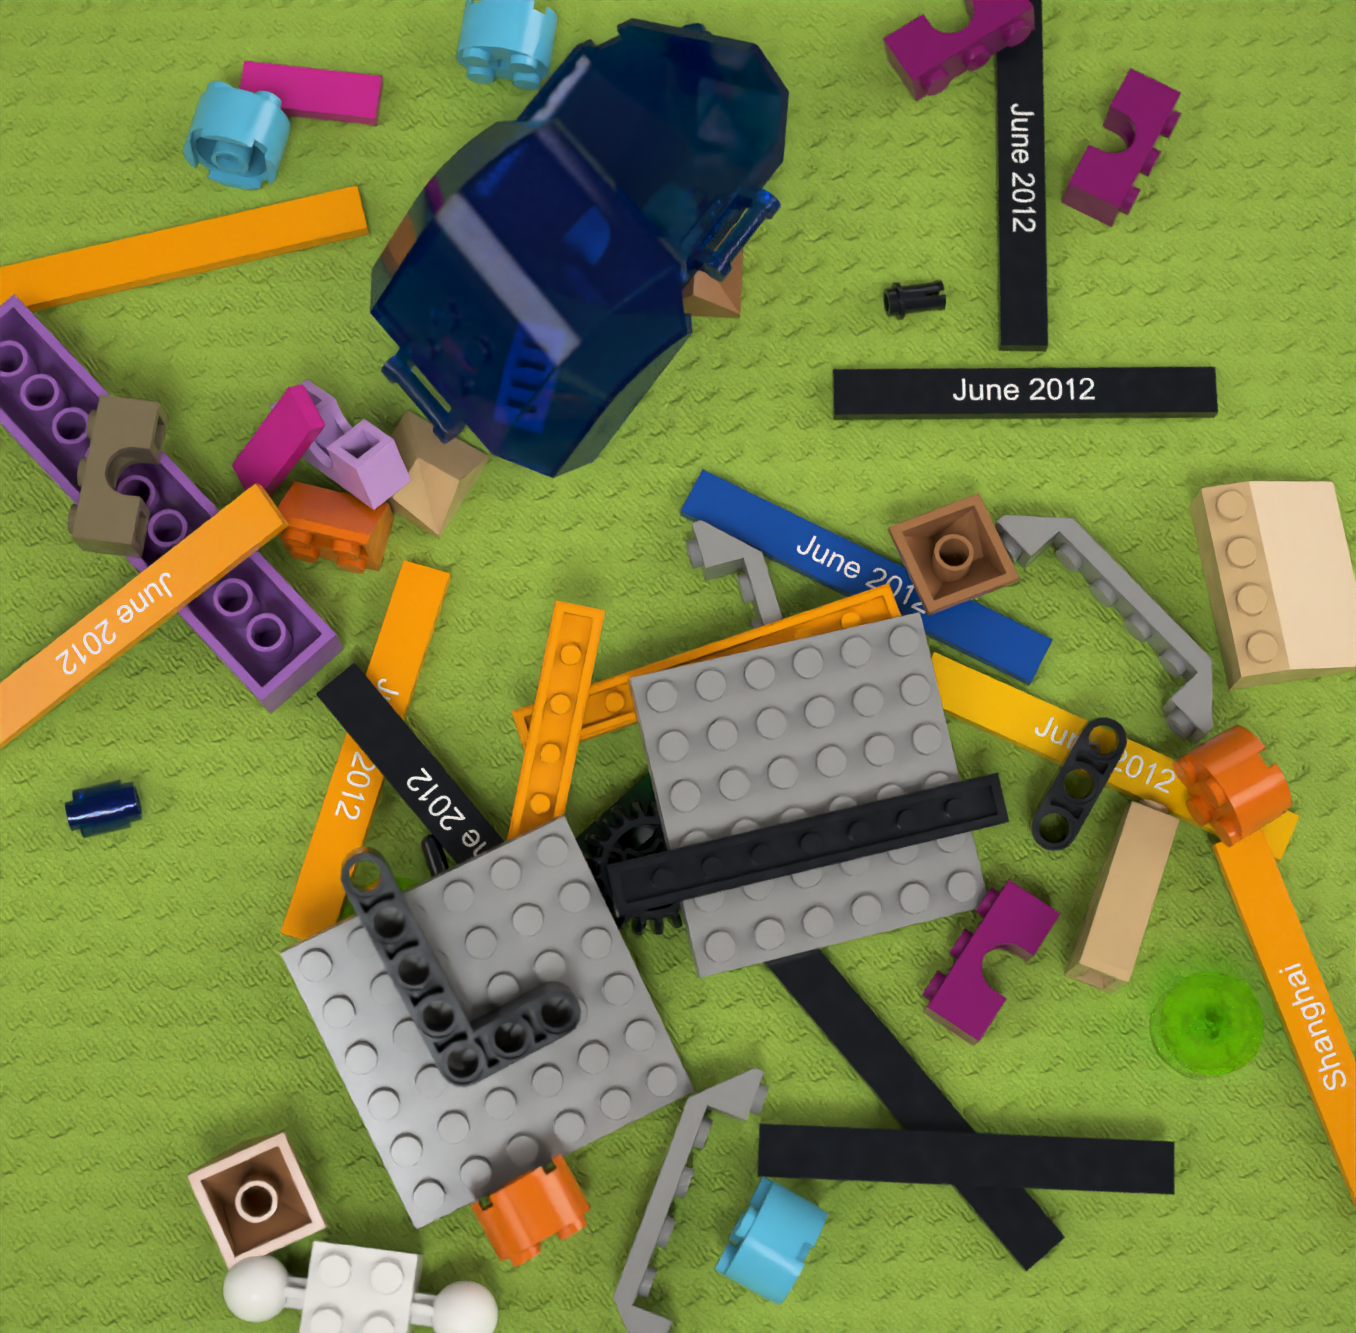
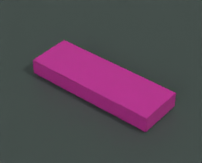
[240,61,384,126]
[232,384,325,497]

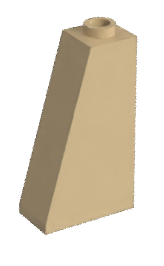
[1064,799,1180,994]

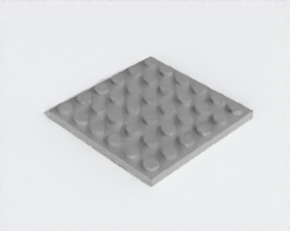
[628,612,987,978]
[281,814,695,1230]

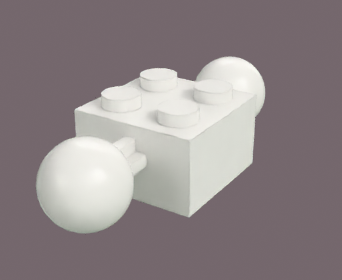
[223,1241,498,1333]

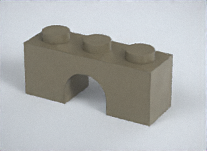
[68,394,169,559]

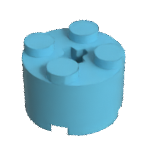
[456,0,558,90]
[183,81,291,190]
[714,1176,828,1305]

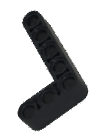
[341,846,581,1087]

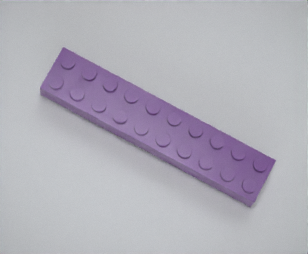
[0,294,344,714]

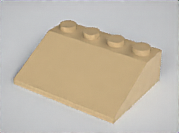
[1189,481,1356,690]

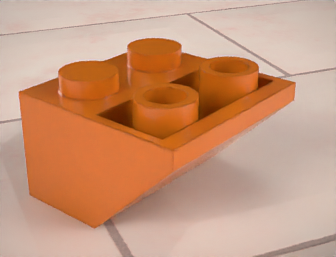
[277,481,394,574]

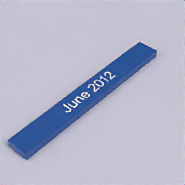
[681,470,1053,686]

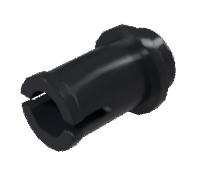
[883,280,946,320]

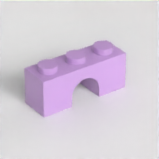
[270,379,411,510]

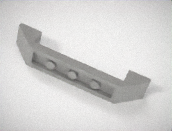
[995,515,1212,745]
[685,520,783,630]
[613,1068,769,1333]

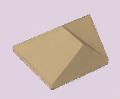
[385,410,489,538]

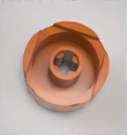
[1173,725,1292,847]
[470,1152,591,1267]

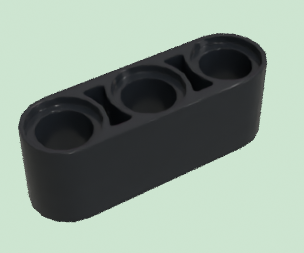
[1029,717,1127,851]

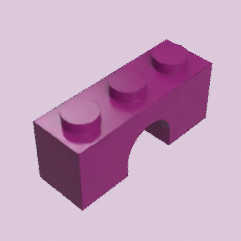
[883,0,1035,102]
[1061,68,1182,227]
[921,880,1061,1046]

